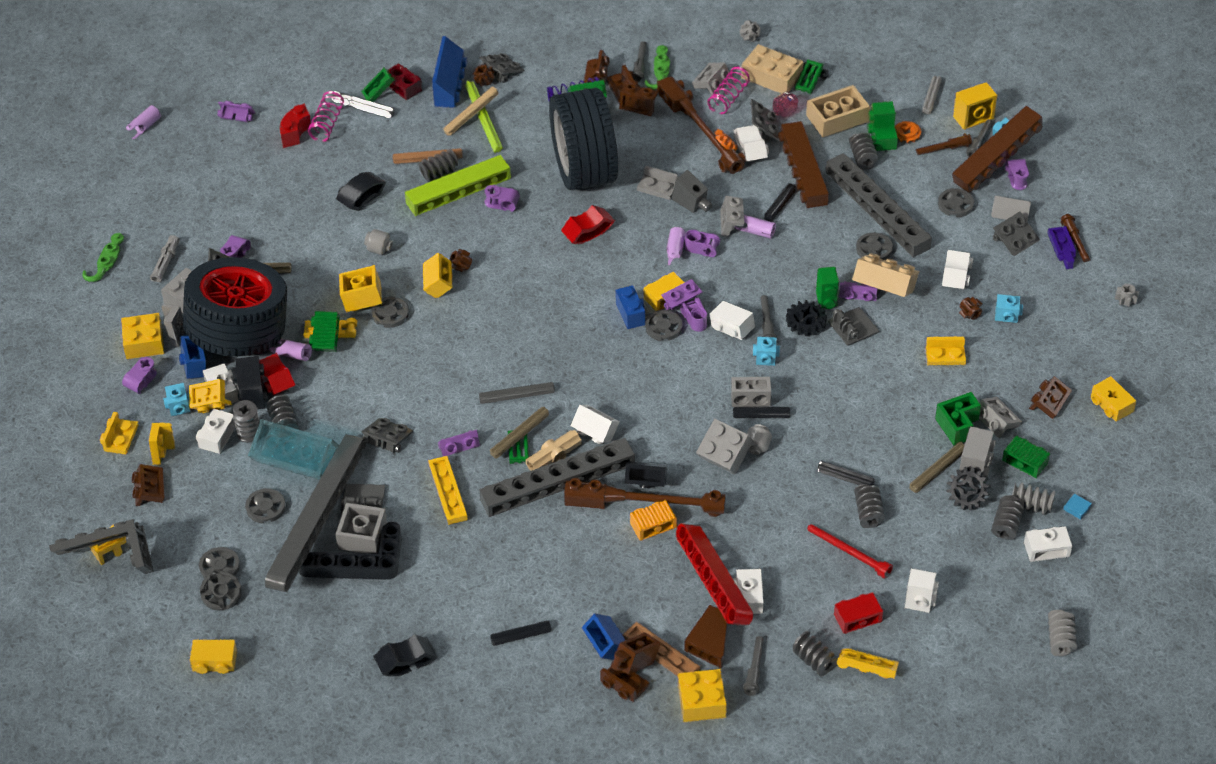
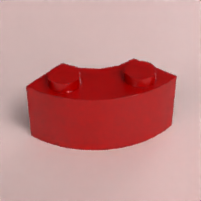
[280,103,311,148]
[561,205,615,244]
[260,353,295,394]

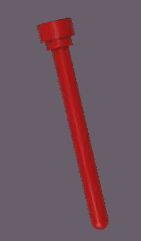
[807,524,893,579]

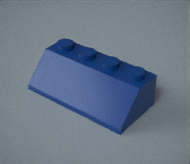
[432,36,467,108]

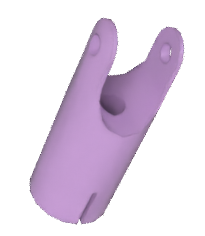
[126,105,161,139]
[735,215,776,239]
[666,227,686,265]
[270,339,312,361]

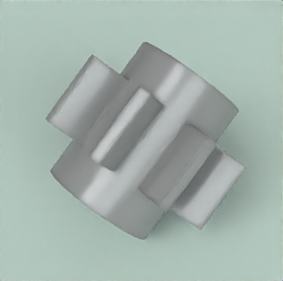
[740,20,760,42]
[1115,284,1139,307]

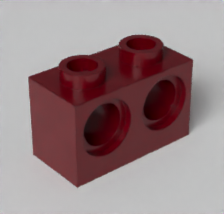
[388,63,422,100]

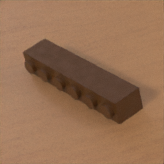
[952,105,1043,193]
[778,121,829,208]

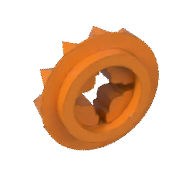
[895,121,921,144]
[715,129,738,151]

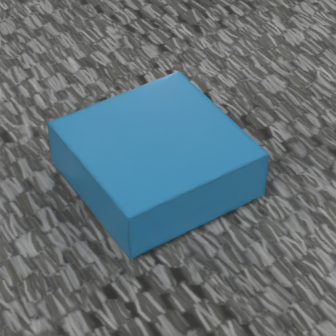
[1063,494,1092,519]

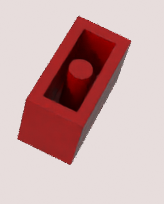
[834,592,883,634]

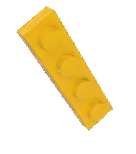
[428,456,468,525]

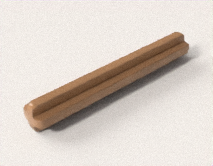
[393,148,463,164]

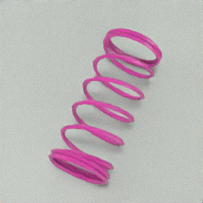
[708,67,750,115]
[308,91,344,141]

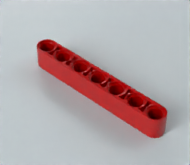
[676,524,753,626]

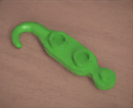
[644,45,669,90]
[82,233,124,282]

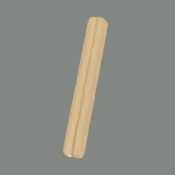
[443,87,499,136]

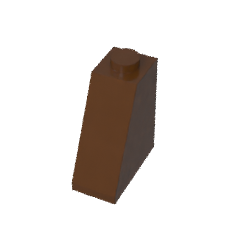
[684,605,727,668]

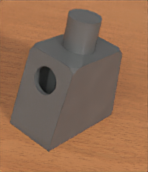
[671,170,712,213]

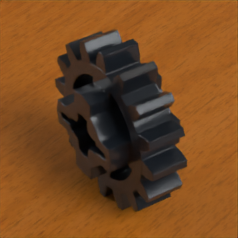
[786,300,827,336]
[946,467,991,511]

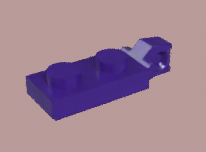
[1047,226,1076,269]

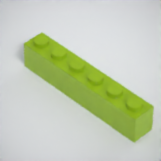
[405,155,511,216]

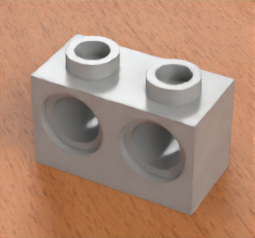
[731,377,771,407]

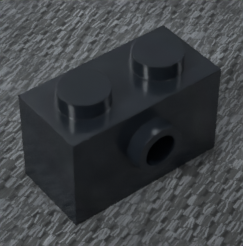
[625,461,668,488]

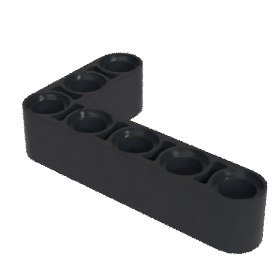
[299,522,402,580]

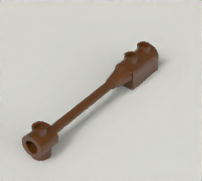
[657,77,746,174]
[564,478,726,517]

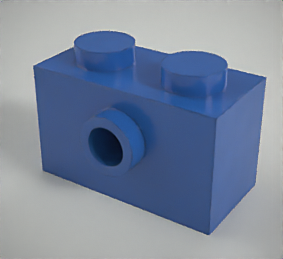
[615,285,645,330]
[179,336,206,379]
[582,613,625,660]

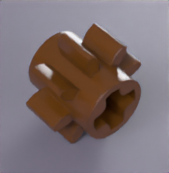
[473,65,495,86]
[449,249,472,272]
[959,297,983,320]

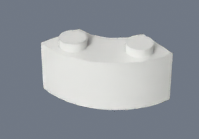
[733,125,769,161]
[942,250,973,289]

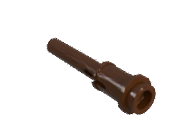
[915,133,972,155]
[1060,214,1090,262]

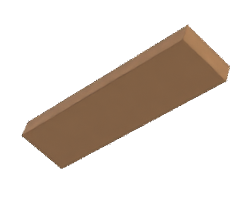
[623,621,700,676]

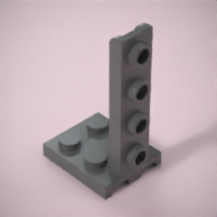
[49,519,154,574]

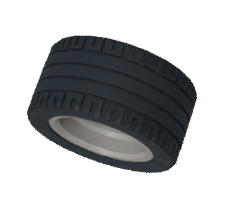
[549,88,618,190]

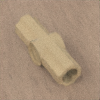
[526,430,582,471]

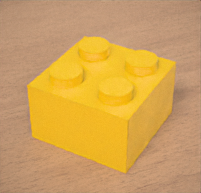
[953,82,997,130]
[339,265,382,312]
[121,313,164,359]
[678,669,726,722]

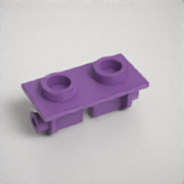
[217,101,255,122]
[661,279,702,310]
[839,281,877,301]
[438,430,480,457]

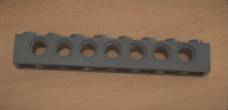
[826,153,932,258]
[479,438,635,517]

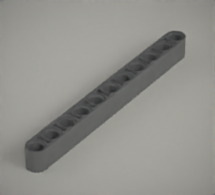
[265,434,366,592]

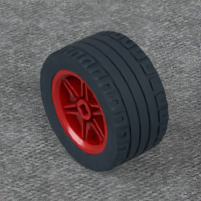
[183,257,287,357]

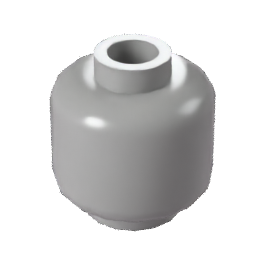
[364,229,393,255]
[747,424,772,455]

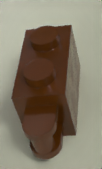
[611,632,661,675]

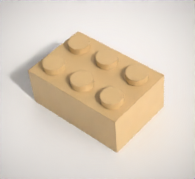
[741,44,803,95]
[806,85,870,137]
[852,253,919,297]

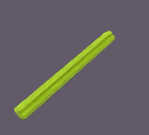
[465,81,503,153]

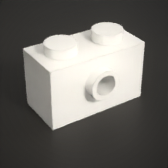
[710,301,755,340]
[203,364,239,403]
[571,405,620,444]
[196,409,236,454]
[1024,527,1072,562]
[733,569,763,614]
[905,569,939,613]

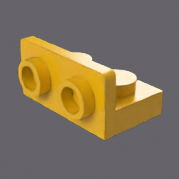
[925,336,966,365]
[189,379,232,413]
[100,412,139,455]
[149,422,175,465]

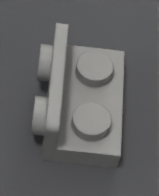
[692,62,731,95]
[637,166,678,200]
[720,196,744,236]
[162,304,186,347]
[979,397,1022,438]

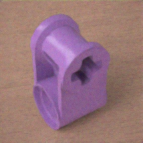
[1005,159,1029,190]
[485,185,520,212]
[684,230,720,257]
[220,235,251,258]
[680,297,707,332]
[122,357,157,394]

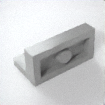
[991,196,1031,221]

